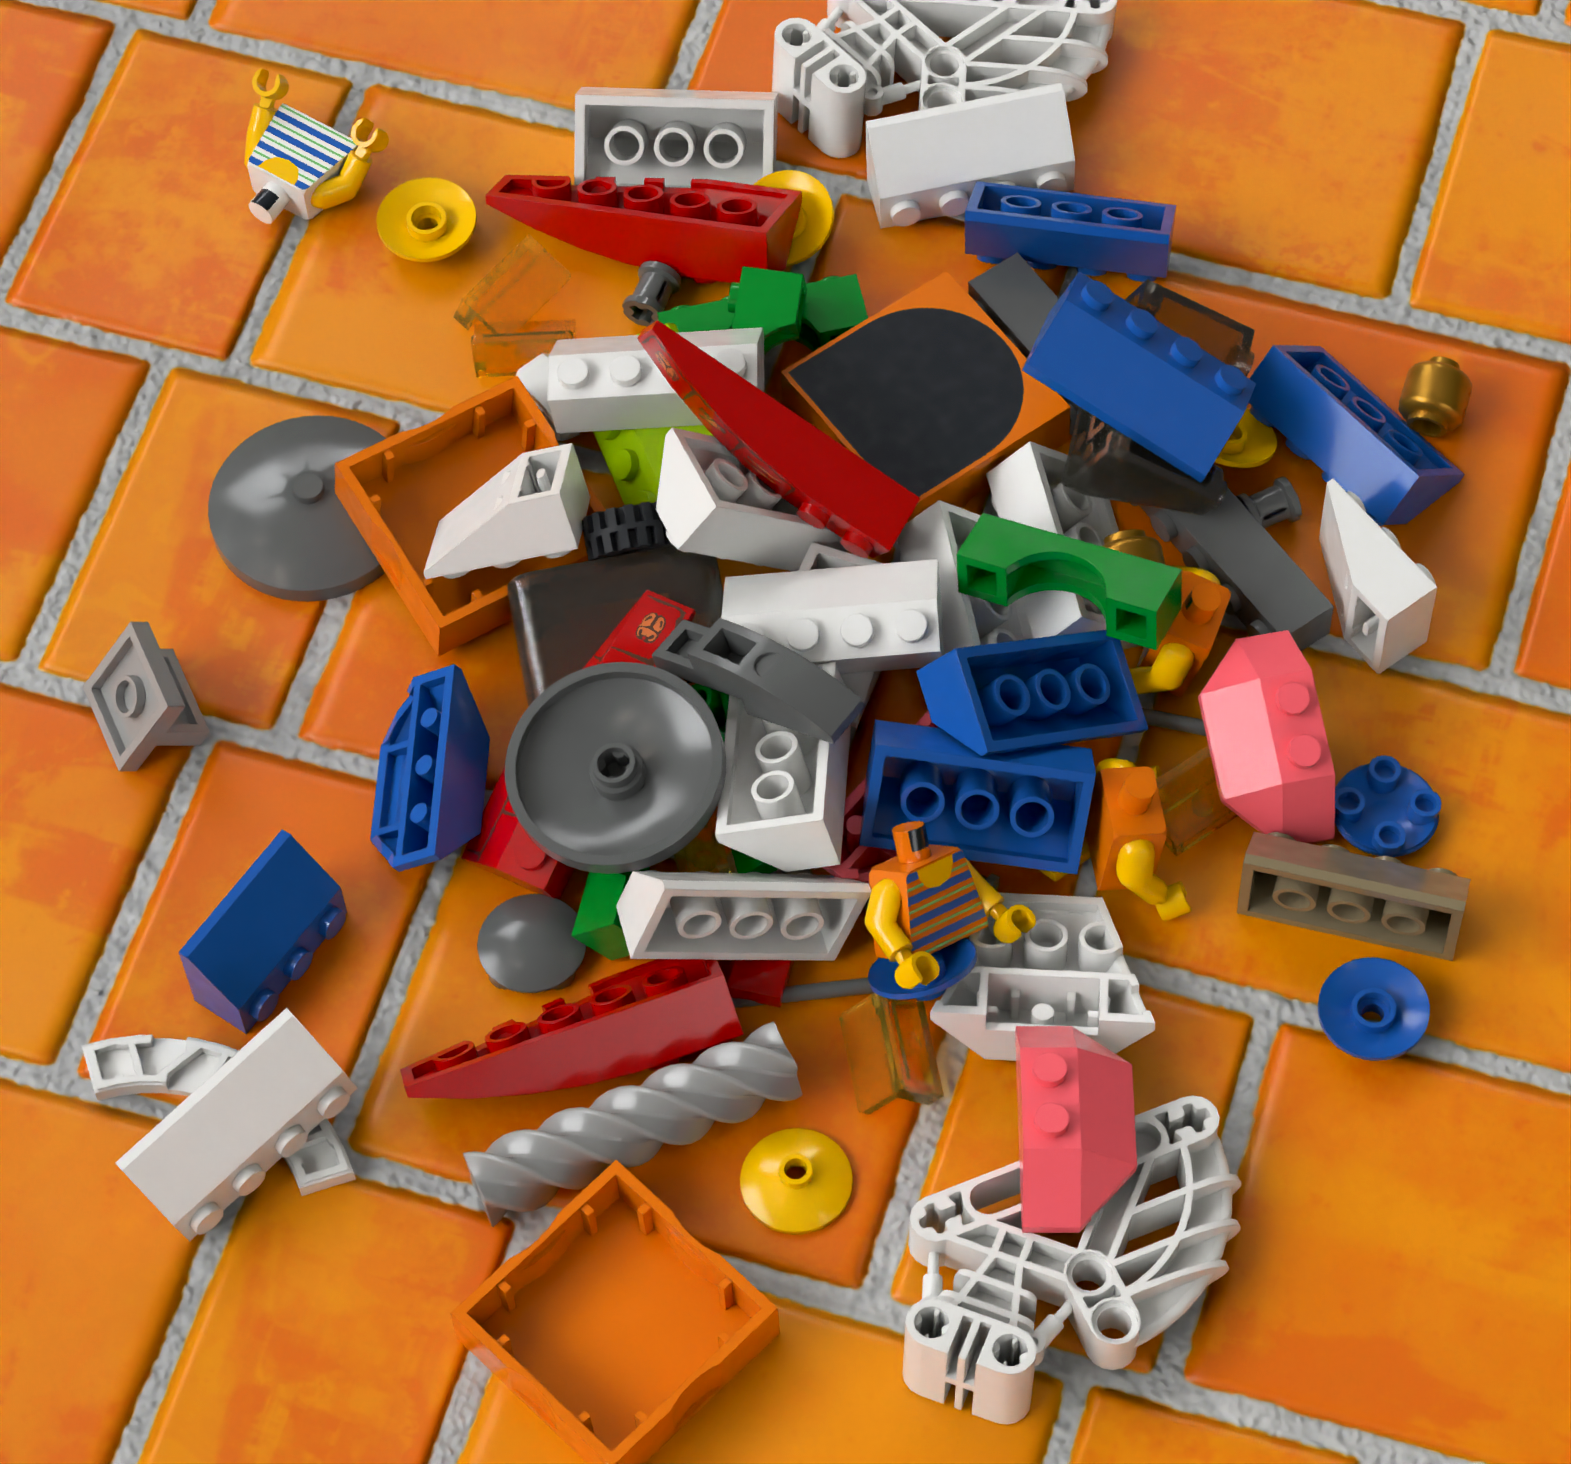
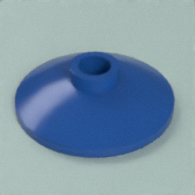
[868,938,977,1001]
[1317,957,1430,1061]

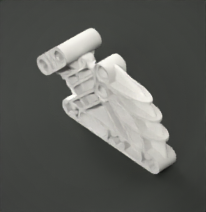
[772,0,1117,158]
[902,1095,1241,1425]

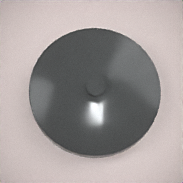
[208,415,386,602]
[505,662,726,874]

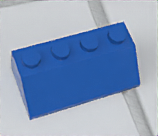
[965,181,1176,282]
[1022,271,1256,483]
[1249,345,1465,526]
[916,630,1149,756]
[859,719,1096,874]

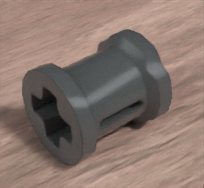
[622,261,682,327]
[1236,476,1302,529]

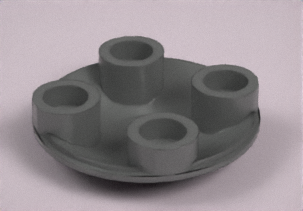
[477,894,587,993]

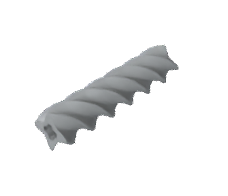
[463,1021,803,1227]

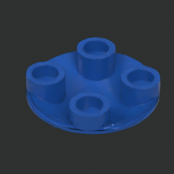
[1335,755,1442,857]

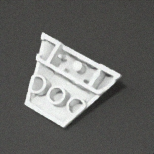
[930,893,1155,1061]

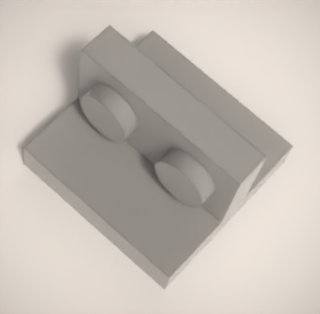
[83,621,210,771]

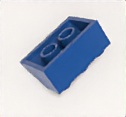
[179,829,347,1034]

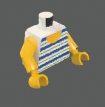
[244,68,389,224]

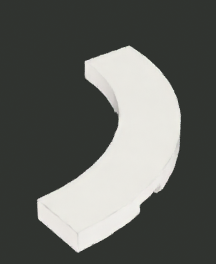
[81,1035,355,1196]

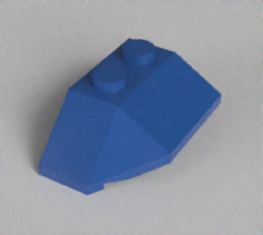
[370,664,490,872]

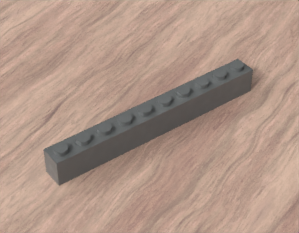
[968,252,1334,651]

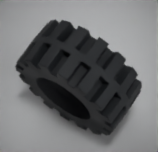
[581,502,677,565]

